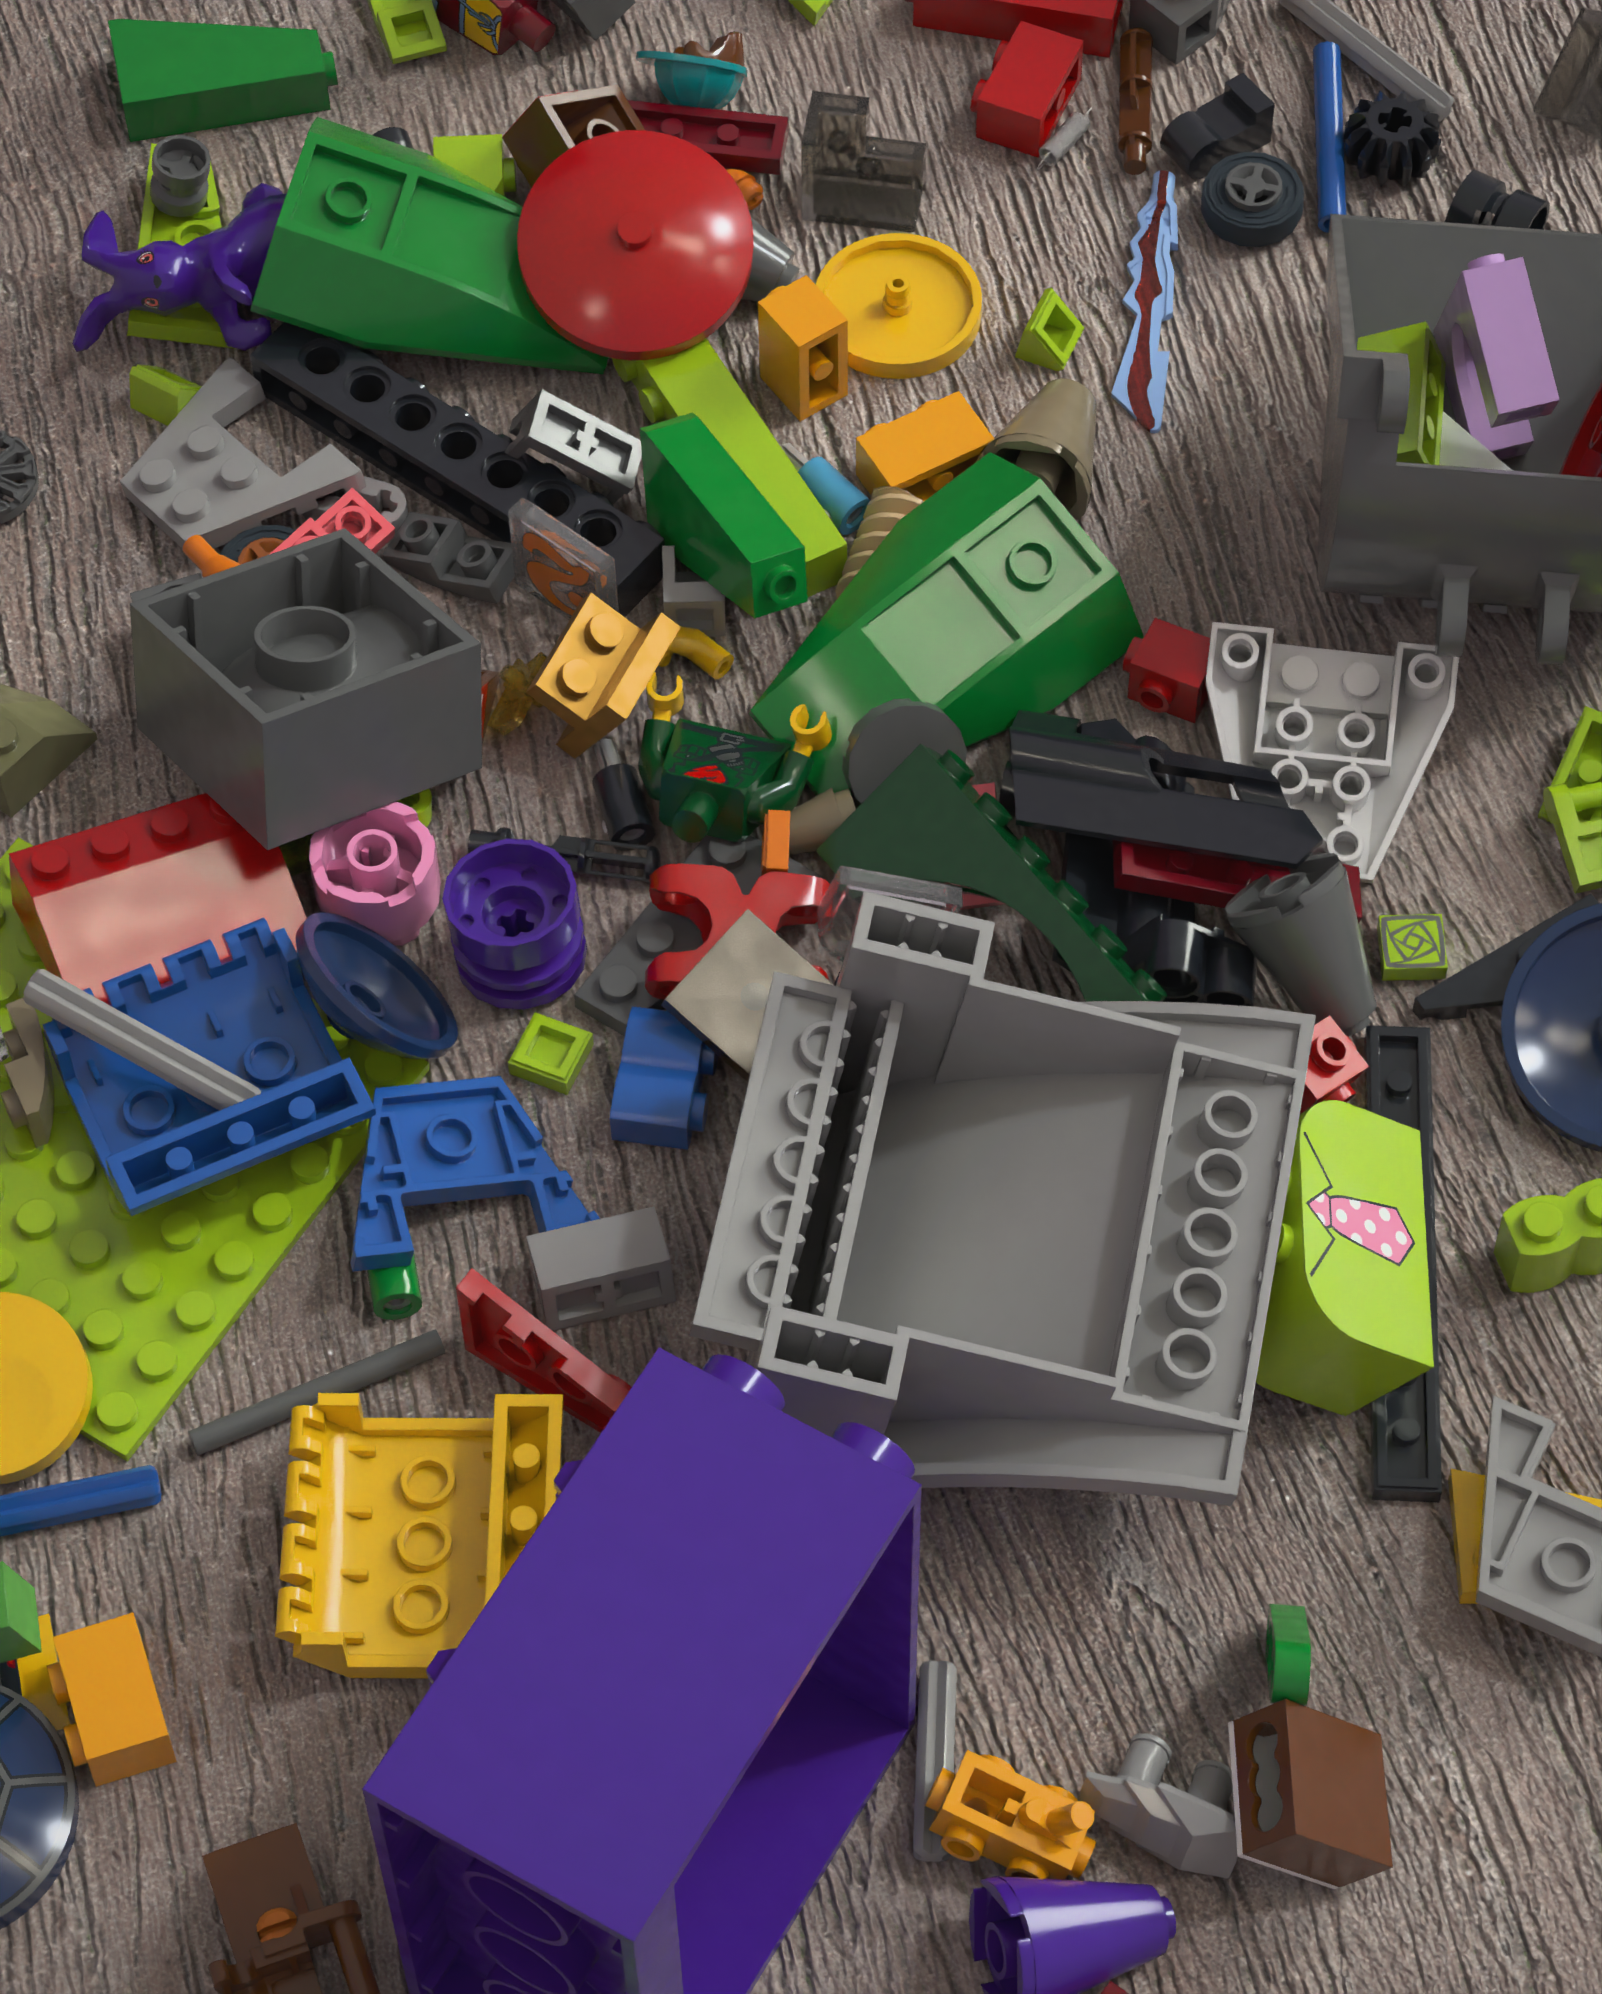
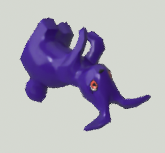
[72,183,287,352]

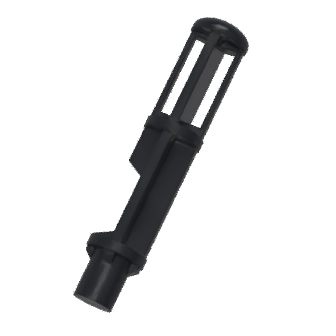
[468,827,661,883]

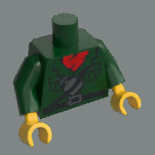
[638,672,832,843]

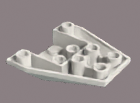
[1205,622,1459,883]

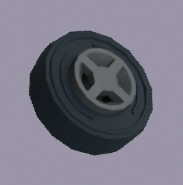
[1201,152,1304,247]

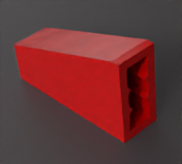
[905,0,1125,58]

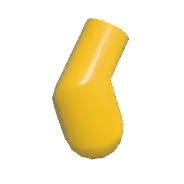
[658,626,734,680]

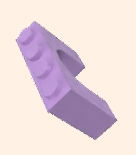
[1433,253,1560,460]

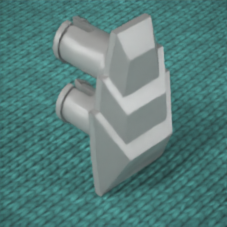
[1077,1733,1238,1879]

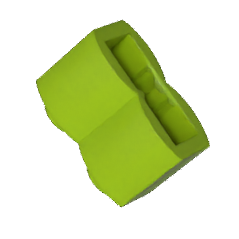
[1493,1178,1602,1293]

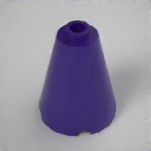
[969,1876,1176,1994]

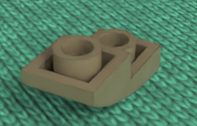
[0,998,54,1148]

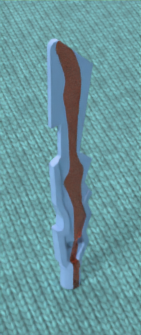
[1111,170,1178,433]

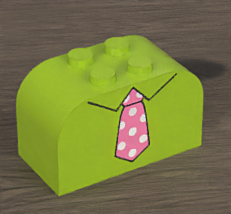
[1256,1100,1434,1416]

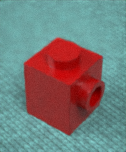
[1122,618,1211,724]

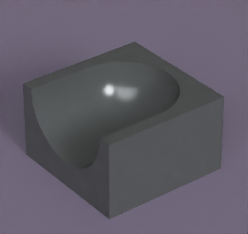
[130,528,482,850]

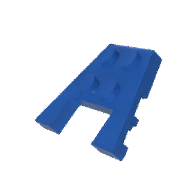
[350,1076,600,1272]

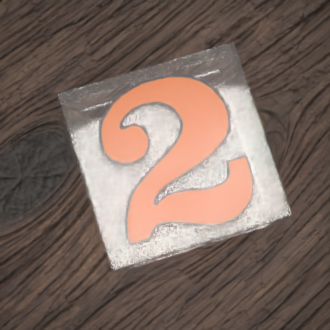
[508,498,618,620]

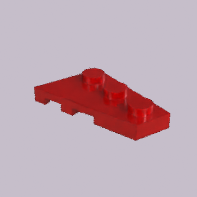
[456,1268,632,1433]

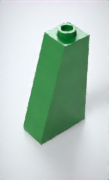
[108,19,338,142]
[639,412,808,619]

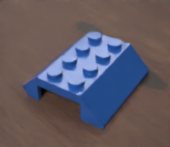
[43,917,376,1216]

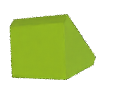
[1015,288,1084,371]
[129,364,202,426]

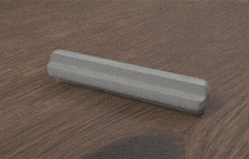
[913,1660,957,1862]

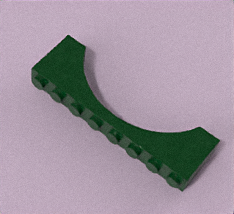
[816,744,1167,1002]

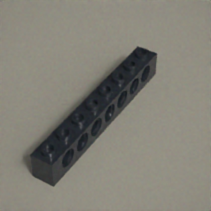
[250,322,665,617]

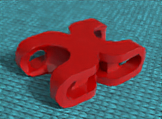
[645,863,833,1000]

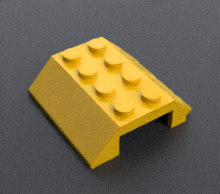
[275,1393,563,1679]

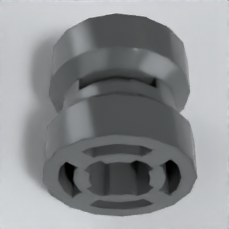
[150,135,211,217]

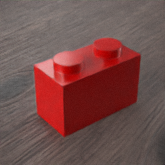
[970,21,1084,158]

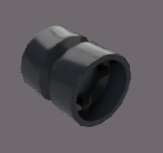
[1445,170,1550,230]

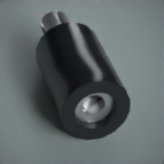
[592,739,656,851]

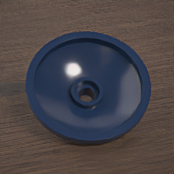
[296,912,458,1059]

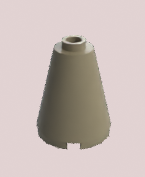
[976,378,1097,521]

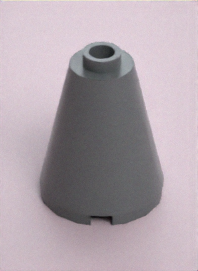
[1225,853,1377,1037]

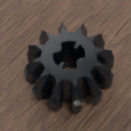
[1343,90,1441,188]

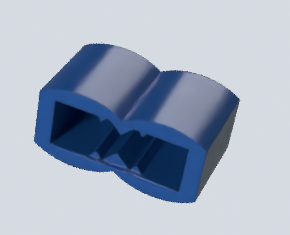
[610,1006,718,1150]

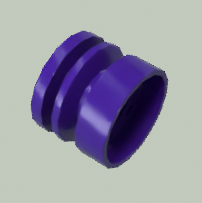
[442,839,587,1010]

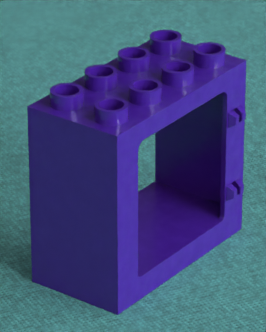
[362,1347,922,1994]

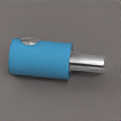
[782,443,871,535]

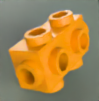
[924,1750,1096,1880]

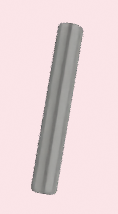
[1280,0,1454,123]
[23,969,261,1110]

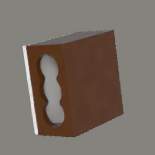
[1228,1699,1393,1890]

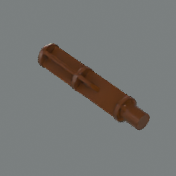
[1118,28,1153,175]

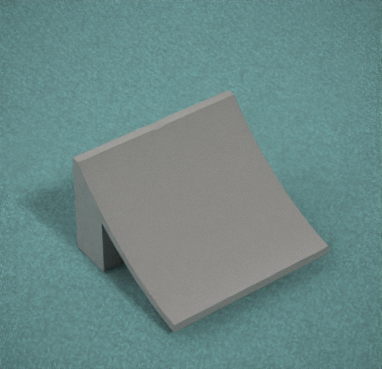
[689,891,1316,1506]

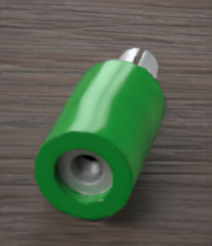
[367,1234,422,1320]

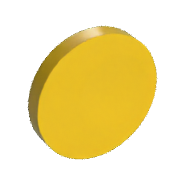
[816,233,982,379]
[0,1292,93,1485]

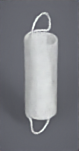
[1036,107,1092,170]

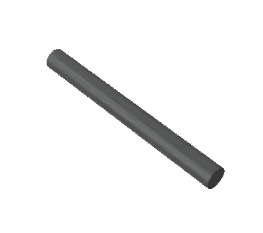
[188,1329,445,1456]

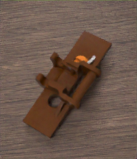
[202,1823,381,1994]

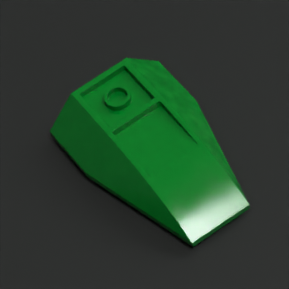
[250,117,609,375]
[749,452,1144,797]

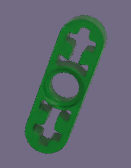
[1265,1604,1311,1706]

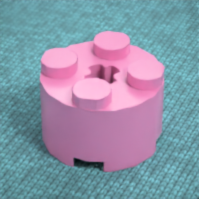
[309,801,441,946]

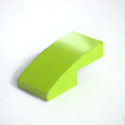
[367,0,447,64]

